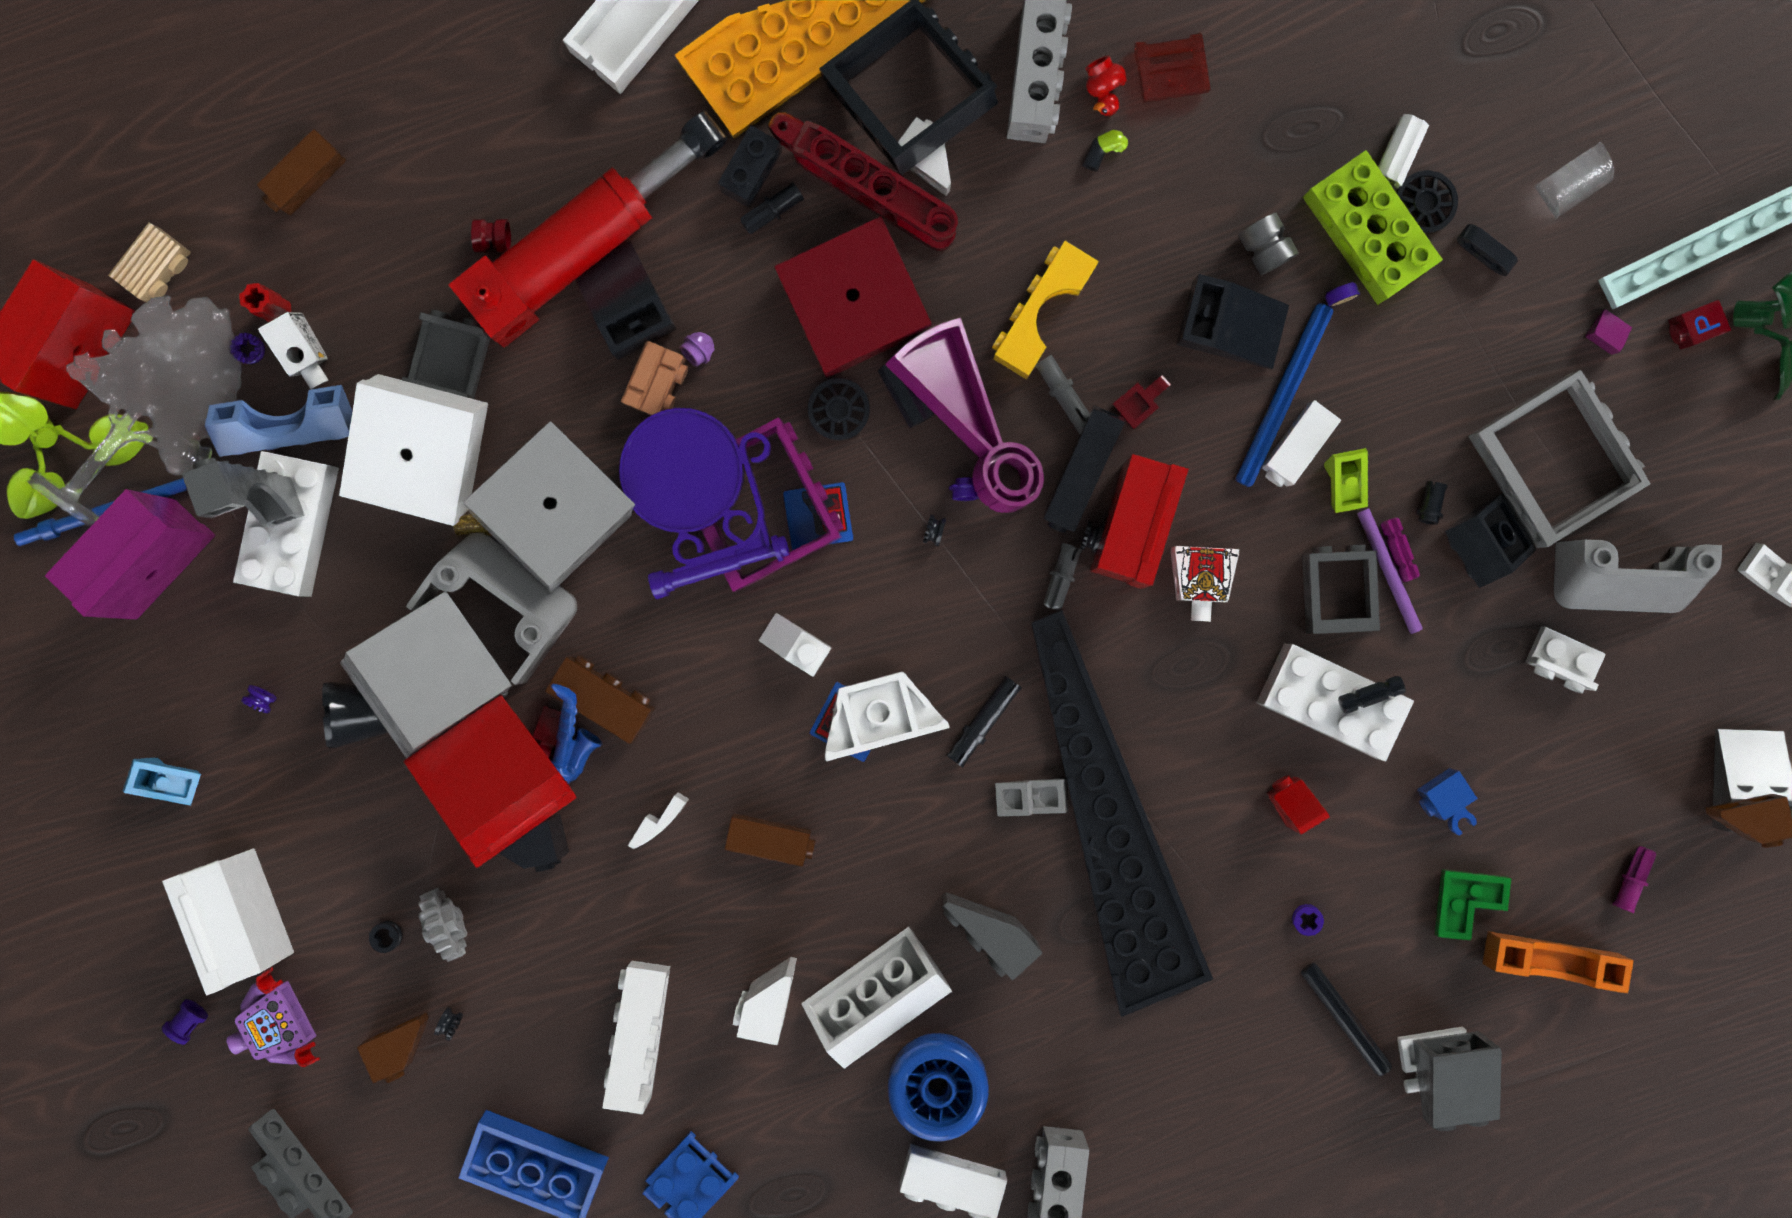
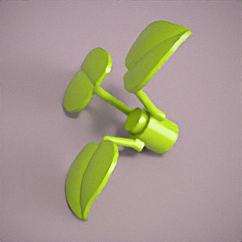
[0,391,149,519]

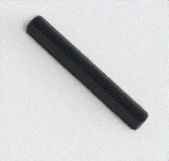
[1301,963,1392,1076]

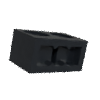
[718,125,782,208]

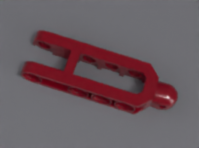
[767,112,958,251]

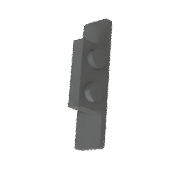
[248,1109,353,1218]

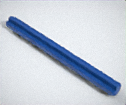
[1236,303,1333,487]

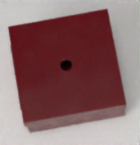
[774,216,932,378]

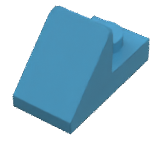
[123,757,201,806]

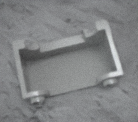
[1554,539,1722,613]

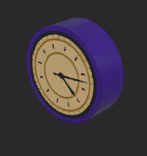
[1325,282,1361,307]

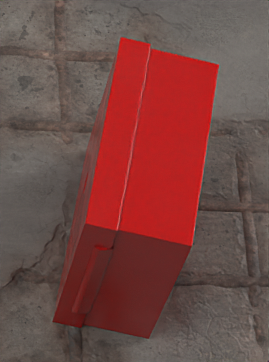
[0,259,137,409]
[1090,454,1189,589]
[403,694,577,868]

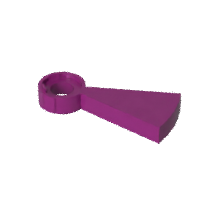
[885,318,1044,513]

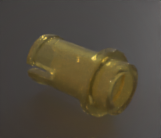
[453,514,491,536]

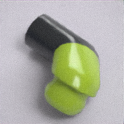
[1083,130,1128,172]

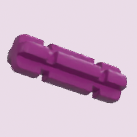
[1381,518,1420,582]

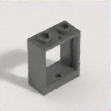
[1302,545,1380,634]

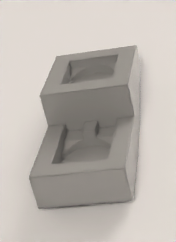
[995,779,1068,816]

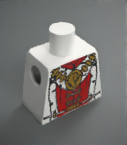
[1170,546,1239,622]

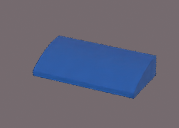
[459,1110,609,1218]

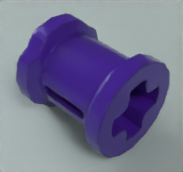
[162,999,208,1045]

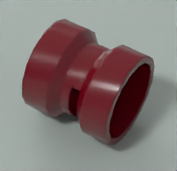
[471,219,511,253]

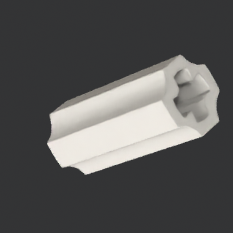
[1378,114,1429,189]

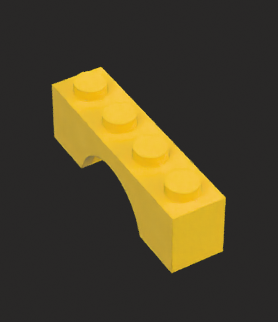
[992,241,1099,380]

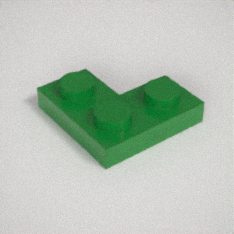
[1434,869,1511,941]

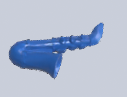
[551,684,602,784]

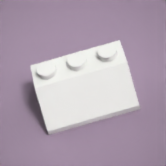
[733,957,797,1045]

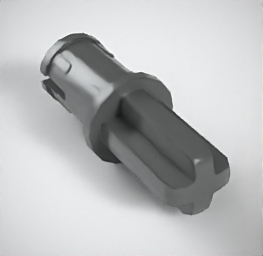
[1043,543,1082,610]

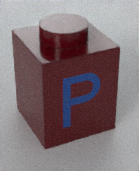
[1668,300,1731,350]

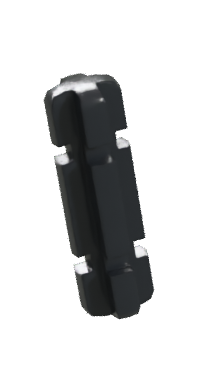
[1338,676,1406,714]

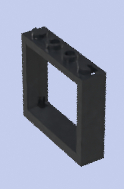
[819,0,998,175]

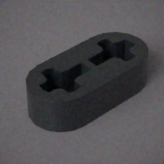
[1457,224,1518,276]

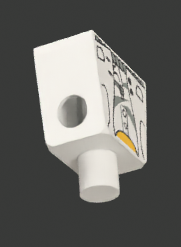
[258,312,329,390]

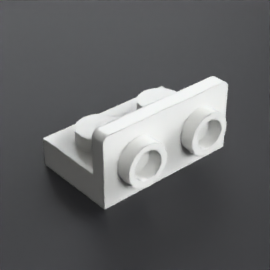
[1525,627,1606,694]

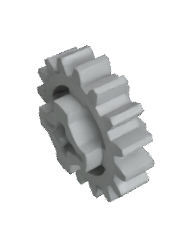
[418,888,467,962]

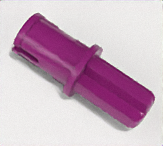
[1613,846,1656,913]

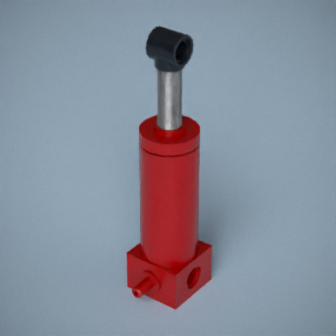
[448,111,728,348]

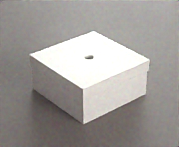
[339,374,488,526]
[162,848,294,996]

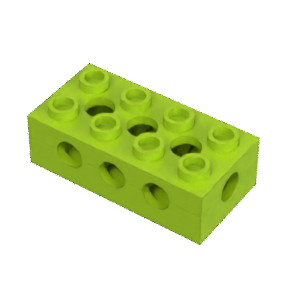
[1302,150,1443,305]

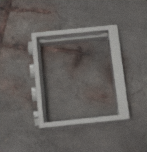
[1468,370,1651,548]

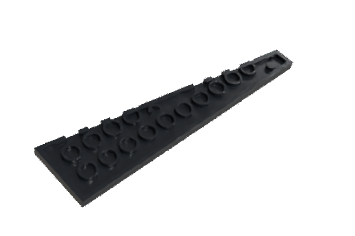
[1031,610,1213,1017]

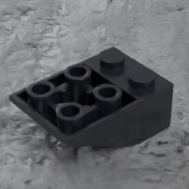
[576,241,677,360]
[1176,274,1289,370]

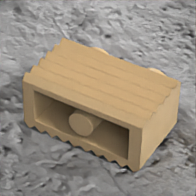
[108,222,191,304]

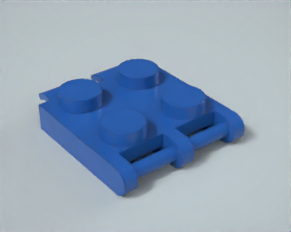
[642,1131,739,1218]

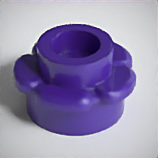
[949,477,979,501]

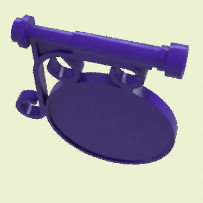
[619,408,790,599]

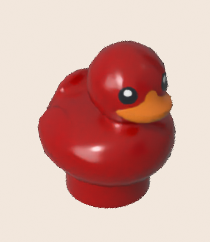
[1085,55,1126,116]

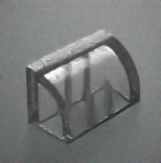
[1534,142,1615,218]

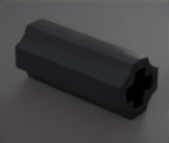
[878,365,935,428]

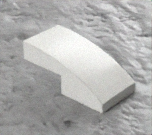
[1737,543,1792,608]
[628,793,689,849]

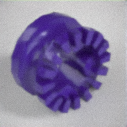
[230,333,265,365]
[241,685,277,714]
[1292,904,1324,936]

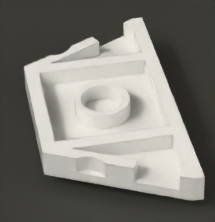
[824,671,950,761]

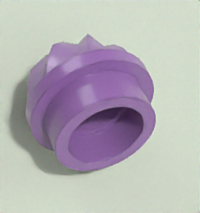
[680,332,715,367]

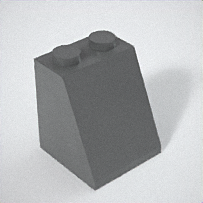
[1413,1031,1502,1131]

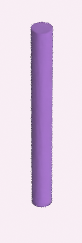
[1357,508,1423,634]

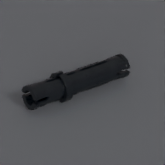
[946,676,1022,768]

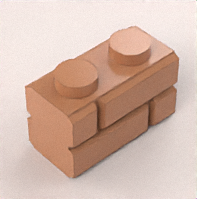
[621,340,689,416]

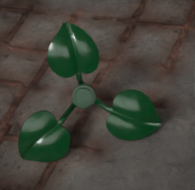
[1733,272,1792,400]

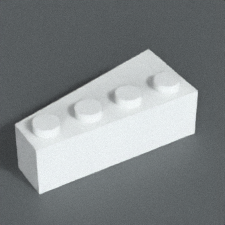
[602,961,671,1114]

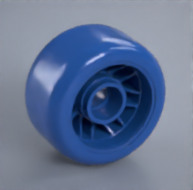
[888,1033,989,1141]

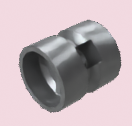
[1238,213,1299,276]

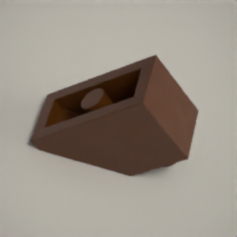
[1705,793,1792,848]
[357,1012,429,1084]

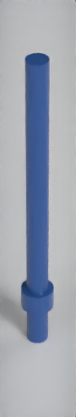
[14,478,187,546]

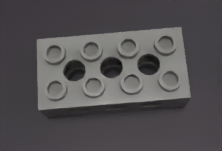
[1007,0,1072,143]
[1027,1126,1089,1218]

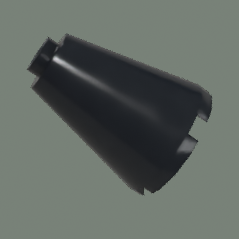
[322,682,388,748]

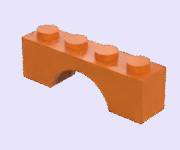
[1482,931,1634,994]

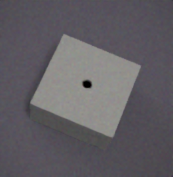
[464,421,635,593]
[340,591,512,759]

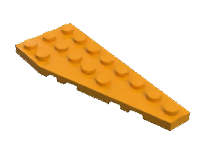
[675,0,926,139]

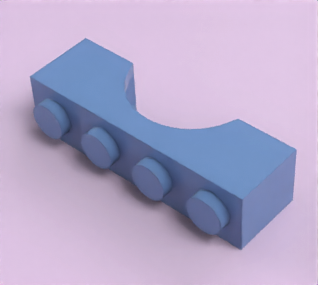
[205,385,353,457]

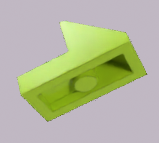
[1324,448,1368,513]

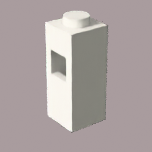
[1261,400,1341,487]

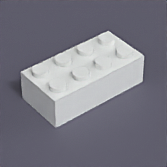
[233,451,339,597]
[1256,643,1414,762]

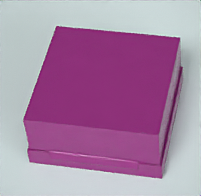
[45,489,216,620]

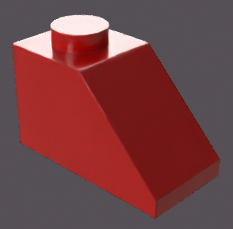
[1267,775,1330,835]

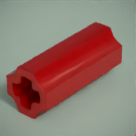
[239,283,291,322]

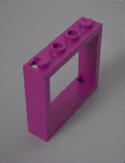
[701,417,844,592]

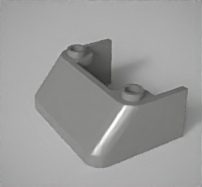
[406,532,577,685]

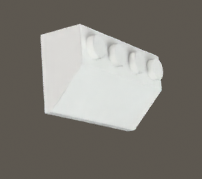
[801,927,952,1068]

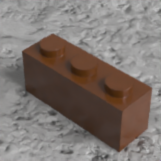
[545,655,656,744]

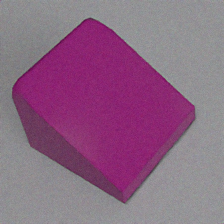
[1585,309,1632,355]

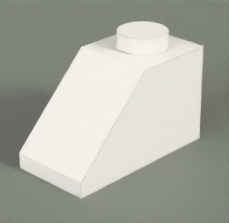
[898,117,951,196]
[759,613,832,677]

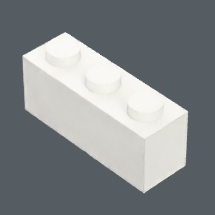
[900,1144,1007,1218]

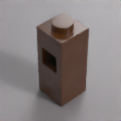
[257,129,347,216]
[724,813,816,867]

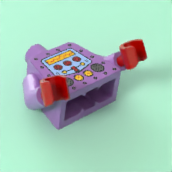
[226,967,320,1067]

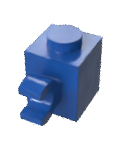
[1417,768,1478,836]

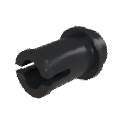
[1416,481,1448,525]

